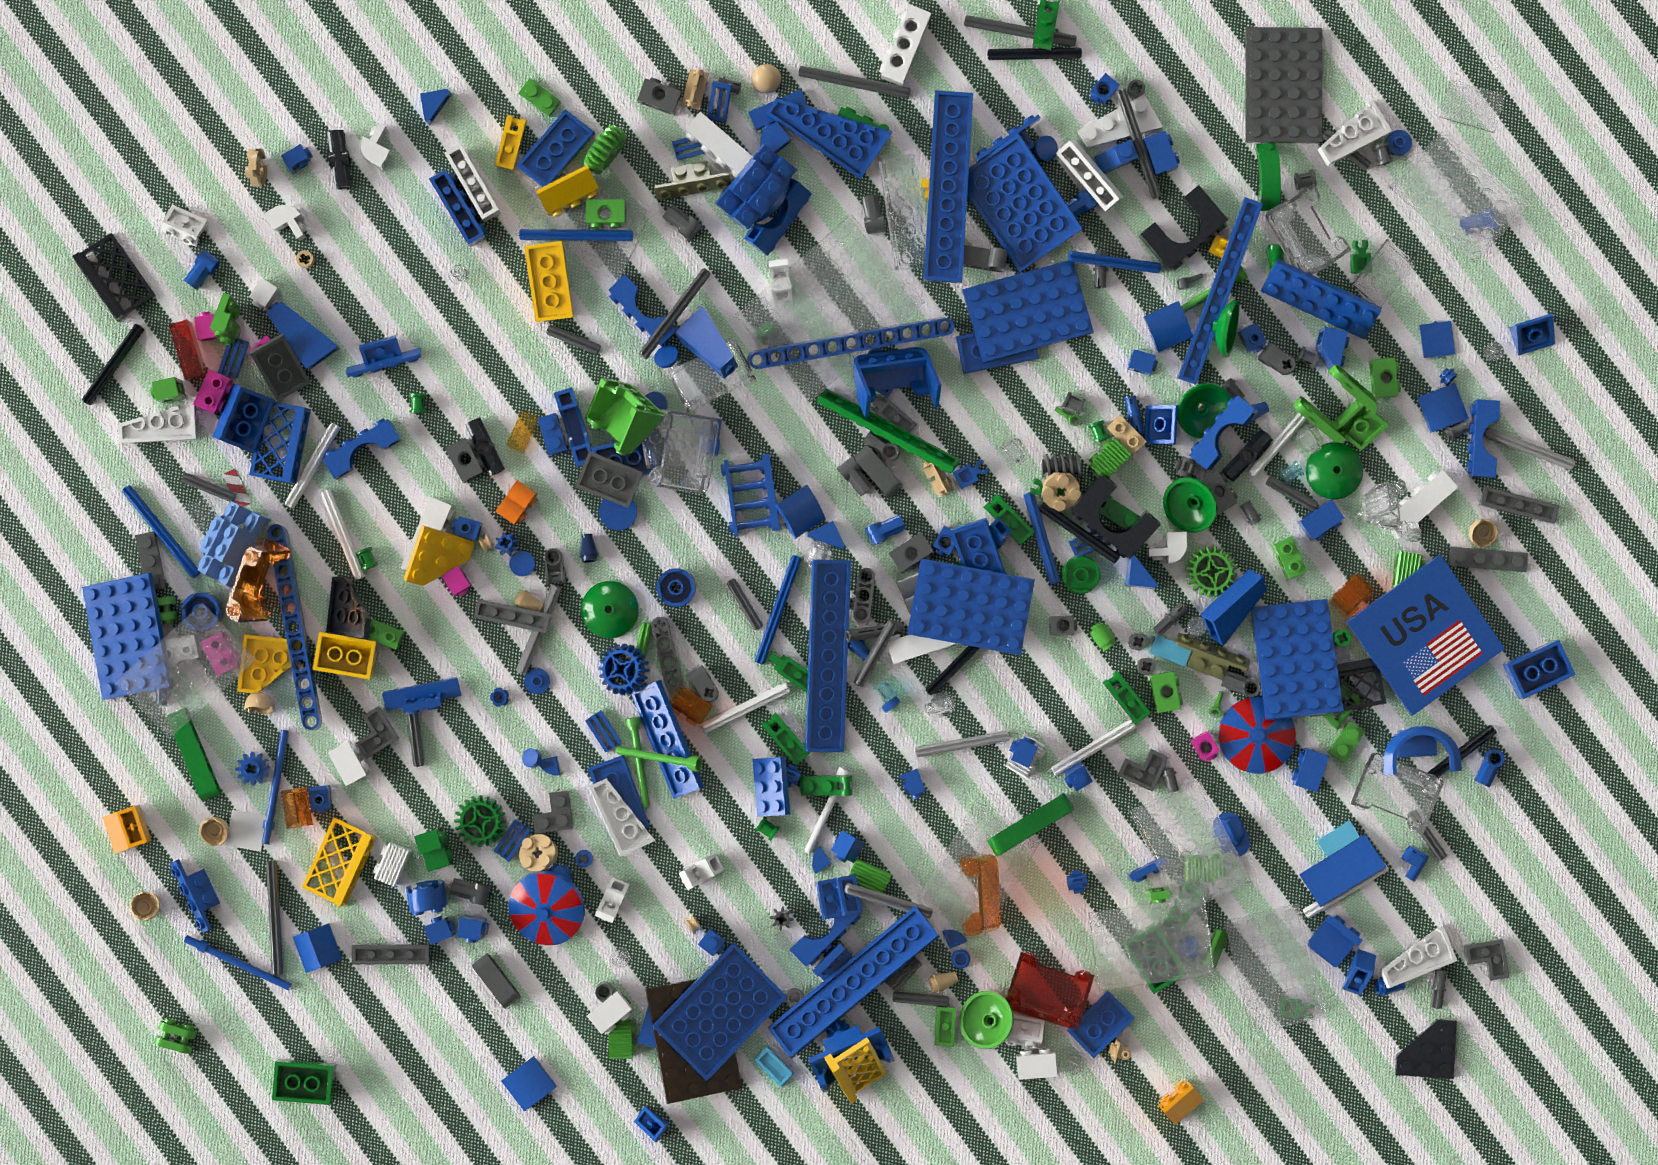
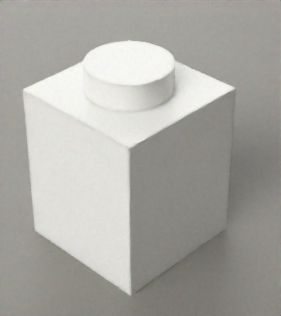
[249,278,281,309]

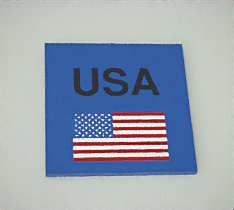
[1346,555,1505,716]

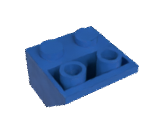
[1315,326,1350,370]

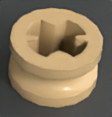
[296,250,315,269]
[478,534,494,553]
[685,915,703,934]

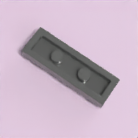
[135,531,167,590]

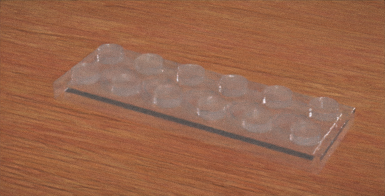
[878,154,927,270]

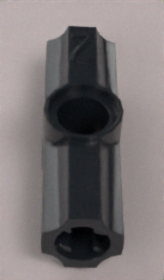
[327,130,352,190]
[465,417,505,476]
[1221,429,1273,482]

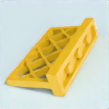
[302,817,377,907]
[824,1037,886,1104]

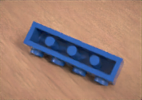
[429,169,487,248]

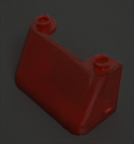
[1006,952,1095,1029]

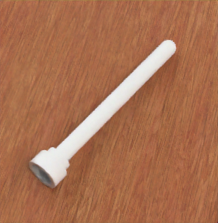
[805,767,853,854]

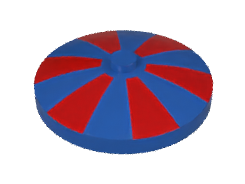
[1218,697,1296,774]
[508,871,585,945]

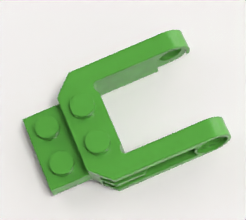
[1293,364,1389,451]

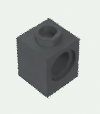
[1049,616,1077,636]

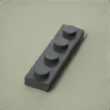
[1479,486,1560,524]
[1448,547,1528,572]
[474,599,552,634]
[352,944,430,965]

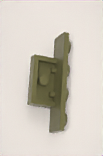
[654,161,731,200]
[1176,633,1250,680]

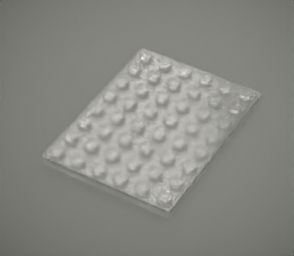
[735,215,925,403]

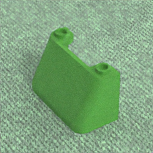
[584,378,665,456]

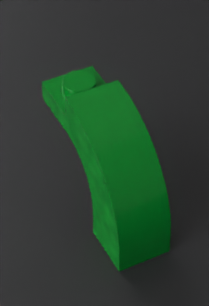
[1255,143,1281,211]

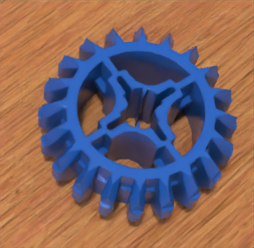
[598,644,650,696]

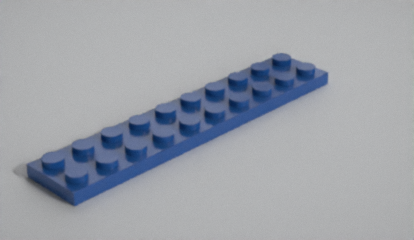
[923,90,973,283]
[805,559,851,752]
[768,906,940,1059]

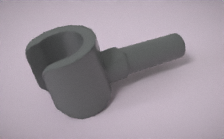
[1177,273,1203,290]

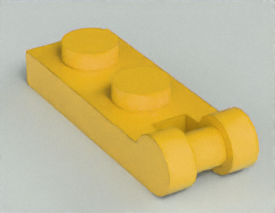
[495,115,527,171]

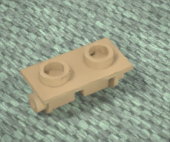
[681,68,709,111]
[1106,415,1147,455]
[922,461,953,497]
[1108,1038,1131,1062]

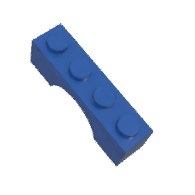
[744,178,812,256]
[609,275,676,347]
[554,387,592,468]
[1189,395,1259,471]
[1466,399,1500,479]
[322,418,402,480]
[790,913,861,967]

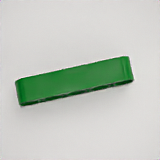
[167,708,221,802]
[987,793,1074,857]

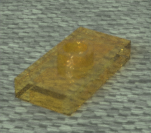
[506,410,538,453]

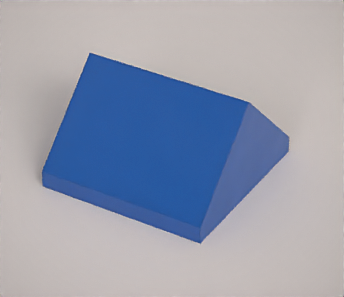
[1509,313,1555,355]
[1144,405,1178,446]
[1125,555,1159,589]
[293,923,342,973]

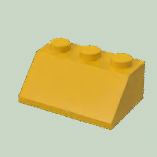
[536,165,600,217]
[313,632,377,680]

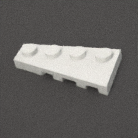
[1077,94,1163,149]
[1318,99,1392,166]
[118,401,197,443]
[588,779,655,857]
[1380,925,1457,988]

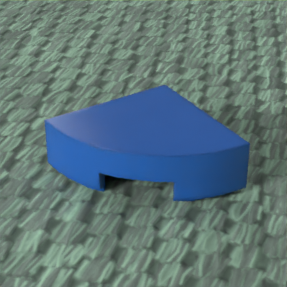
[539,756,561,775]
[812,847,831,874]
[942,929,967,949]

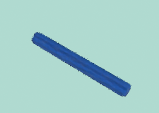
[1068,251,1161,273]
[1024,492,1060,585]

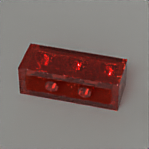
[169,319,207,382]

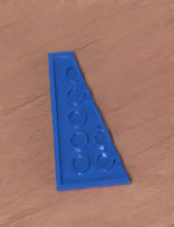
[766,97,893,179]

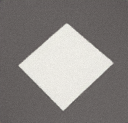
[226,810,266,852]

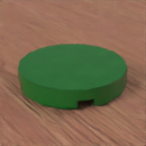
[1062,555,1101,594]

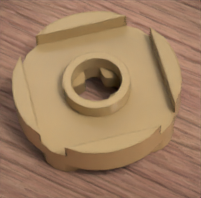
[245,148,267,187]
[1042,472,1081,511]
[519,834,558,873]

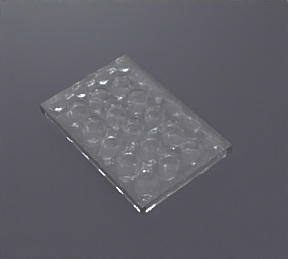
[1389,131,1528,263]
[515,172,651,281]
[115,603,256,739]
[1130,779,1251,914]
[916,801,1042,940]
[1088,898,1215,990]
[1223,903,1327,1034]

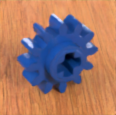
[235,751,271,786]

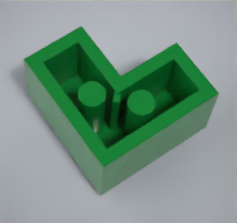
[414,827,454,872]

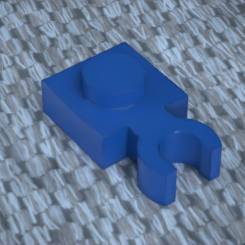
[953,460,989,489]

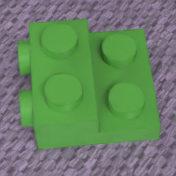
[210,293,241,346]

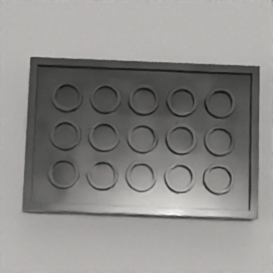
[1245,27,1322,143]

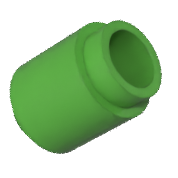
[1090,621,1117,651]

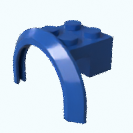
[1383,726,1462,775]

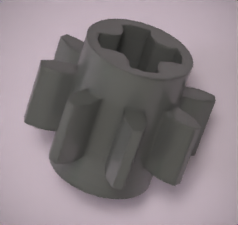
[1174,456,1199,477]
[770,906,794,931]

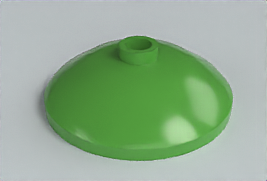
[959,991,1014,1049]

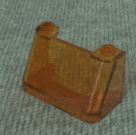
[226,538,291,623]
[959,854,1001,936]

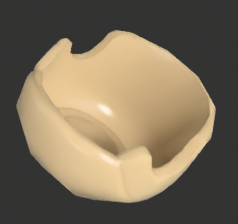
[751,64,782,93]
[1468,518,1498,548]
[244,692,275,715]
[200,817,229,846]
[130,892,160,921]

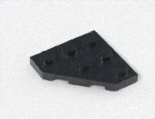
[326,576,371,638]
[1395,1019,1457,1079]

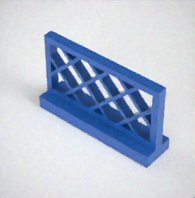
[249,402,311,484]

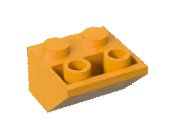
[103,805,152,854]
[1158,1080,1204,1125]

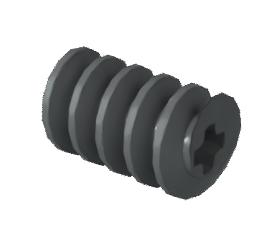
[1041,454,1081,478]

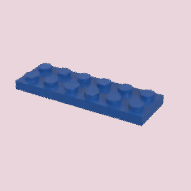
[1261,259,1382,340]
[631,680,704,799]

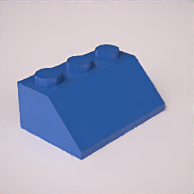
[212,383,275,453]

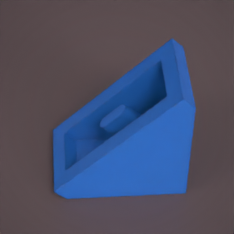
[420,89,452,125]
[807,521,845,549]
[634,1106,669,1142]

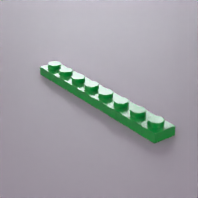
[817,388,960,473]

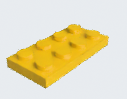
[524,241,574,322]

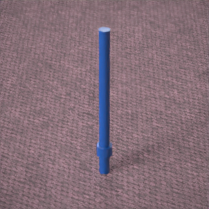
[262,729,289,845]
[184,935,292,991]

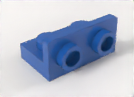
[812,942,852,981]

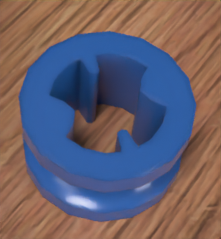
[575,850,593,867]

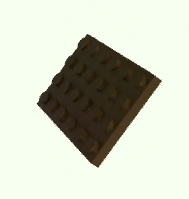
[645,978,742,1104]

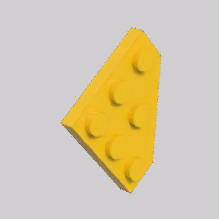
[404,525,475,586]
[237,634,302,693]

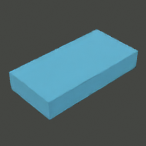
[1149,635,1191,667]
[1317,820,1360,857]
[754,1046,794,1087]

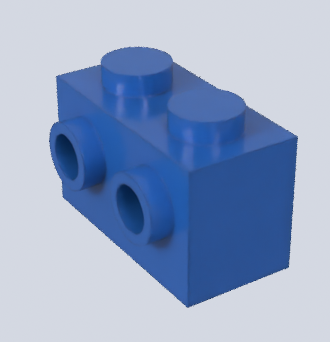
[1009,736,1038,768]
[457,915,489,943]

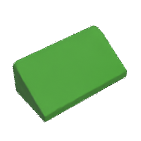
[1202,928,1229,968]

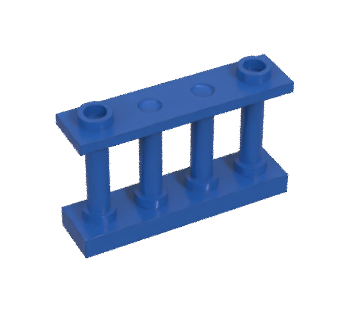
[721,454,780,537]

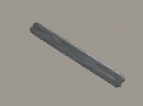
[964,15,1077,46]
[798,66,911,98]
[1116,88,1161,199]
[639,268,711,359]
[266,860,283,975]

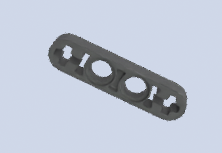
[651,617,682,690]

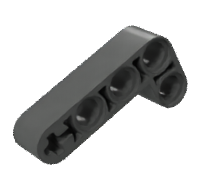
[963,245,1008,272]

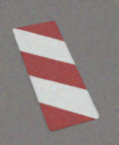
[222,469,251,506]

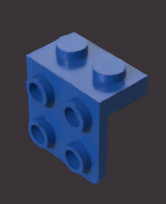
[1307,915,1363,967]

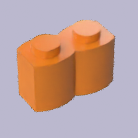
[495,480,538,525]

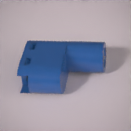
[1401,846,1429,882]

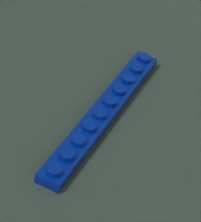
[1177,197,1263,385]

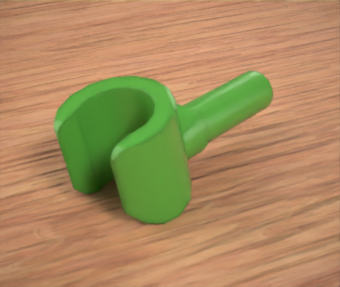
[1054,407,1080,426]
[1209,691,1224,719]

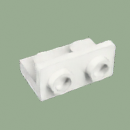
[162,205,207,247]
[1005,1015,1045,1049]

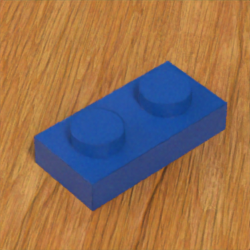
[1127,856,1167,883]

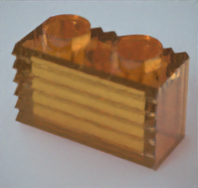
[1328,573,1373,617]
[670,685,713,726]
[281,787,313,829]

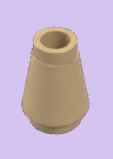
[513,589,543,612]
[928,971,958,993]

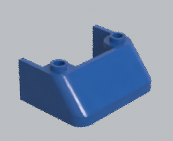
[853,347,942,418]

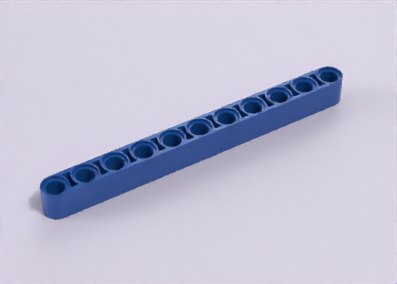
[747,317,954,369]
[267,524,322,730]

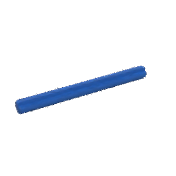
[519,229,634,241]
[122,485,201,578]
[755,555,802,664]

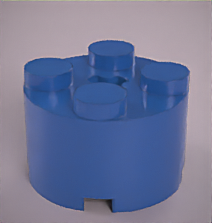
[657,568,696,607]
[181,593,224,631]
[406,880,448,916]

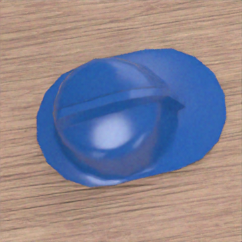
[1213,813,1250,857]

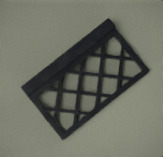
[72,233,156,322]
[1310,658,1387,718]

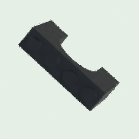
[1139,185,1228,271]
[1071,472,1160,559]

